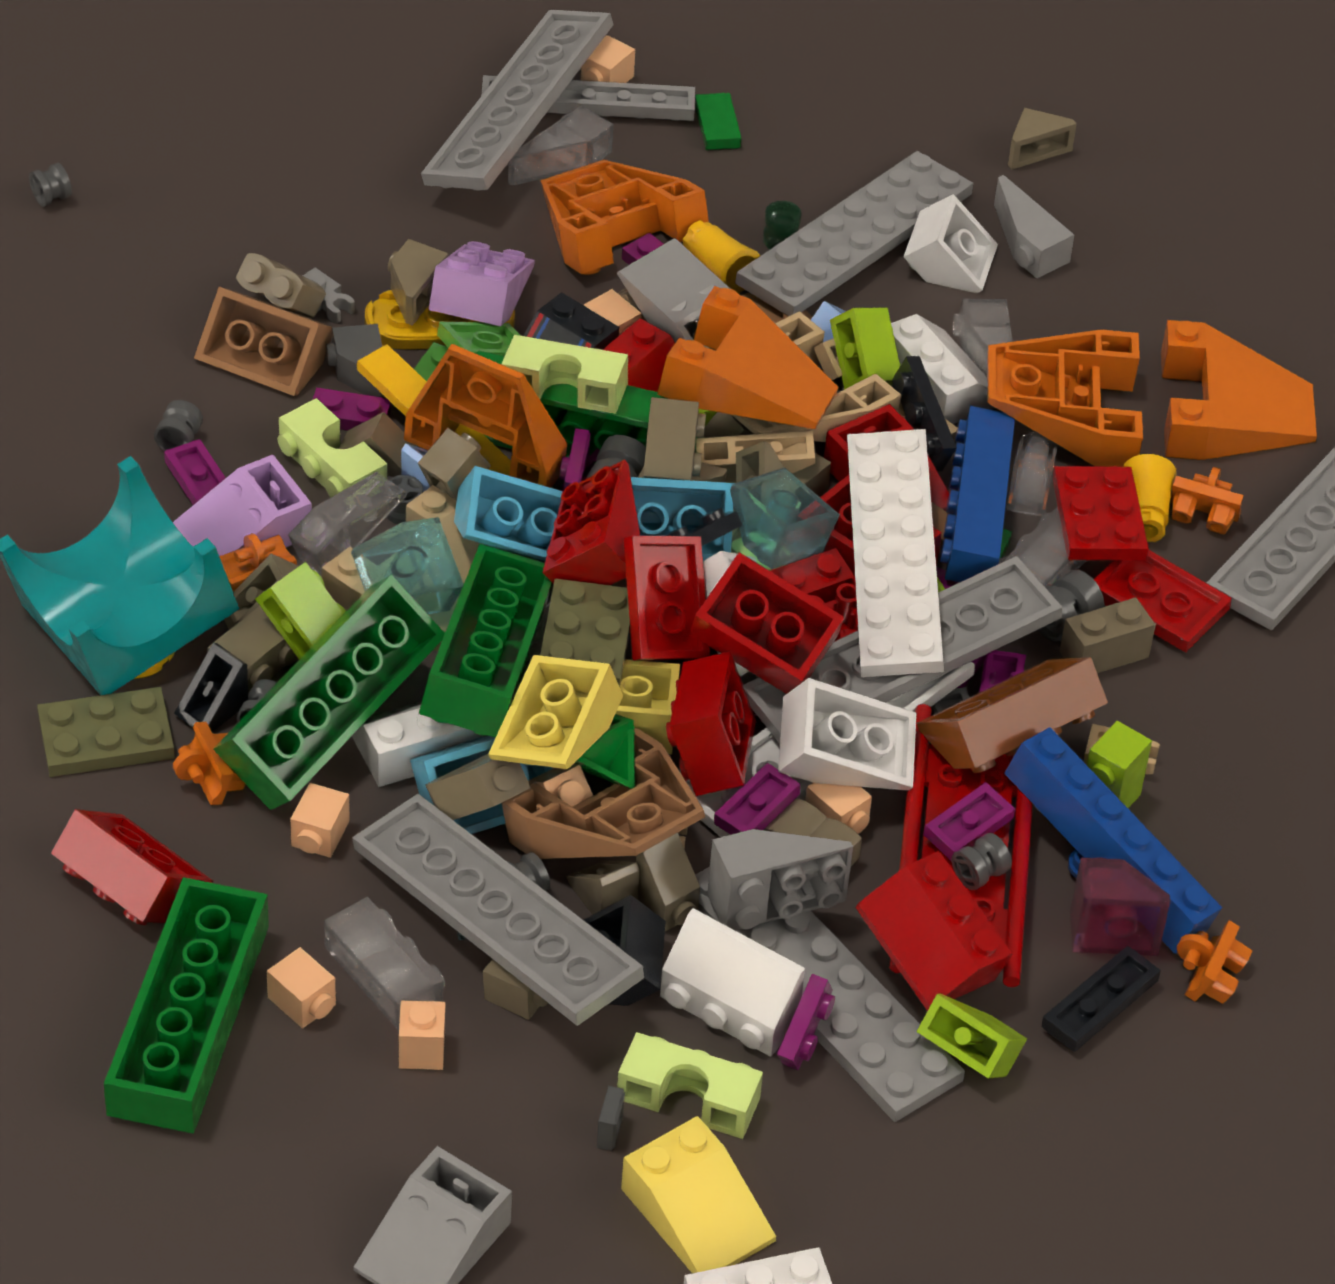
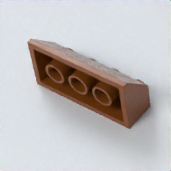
[917,657,1108,773]

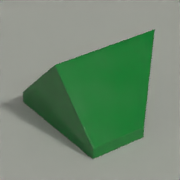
[574,714,635,789]

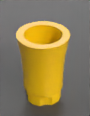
[683,220,760,293]
[1123,454,1176,542]

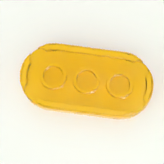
[365,290,515,349]

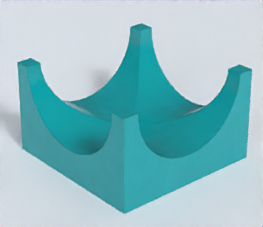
[0,456,239,695]

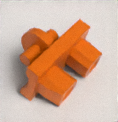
[1171,467,1244,535]
[220,533,297,592]
[173,722,245,805]
[1177,920,1253,1004]

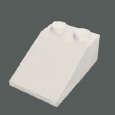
[778,678,916,791]

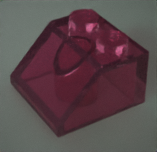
[1070,857,1170,956]

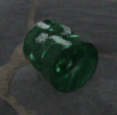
[763,201,802,249]

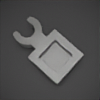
[302,267,355,324]

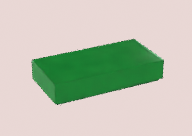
[695,93,742,150]

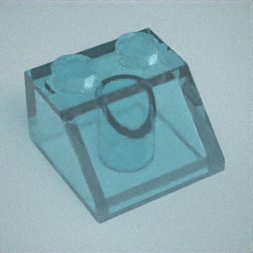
[730,468,840,569]
[351,517,464,614]

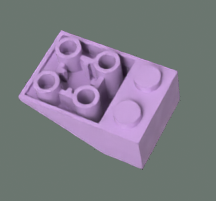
[429,241,535,326]
[173,454,312,556]

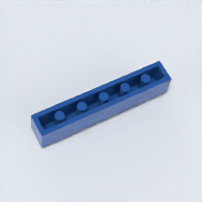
[940,405,1015,582]
[1004,727,1223,954]

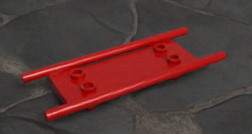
[889,704,1033,987]

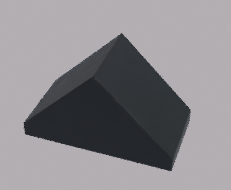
[174,643,248,732]

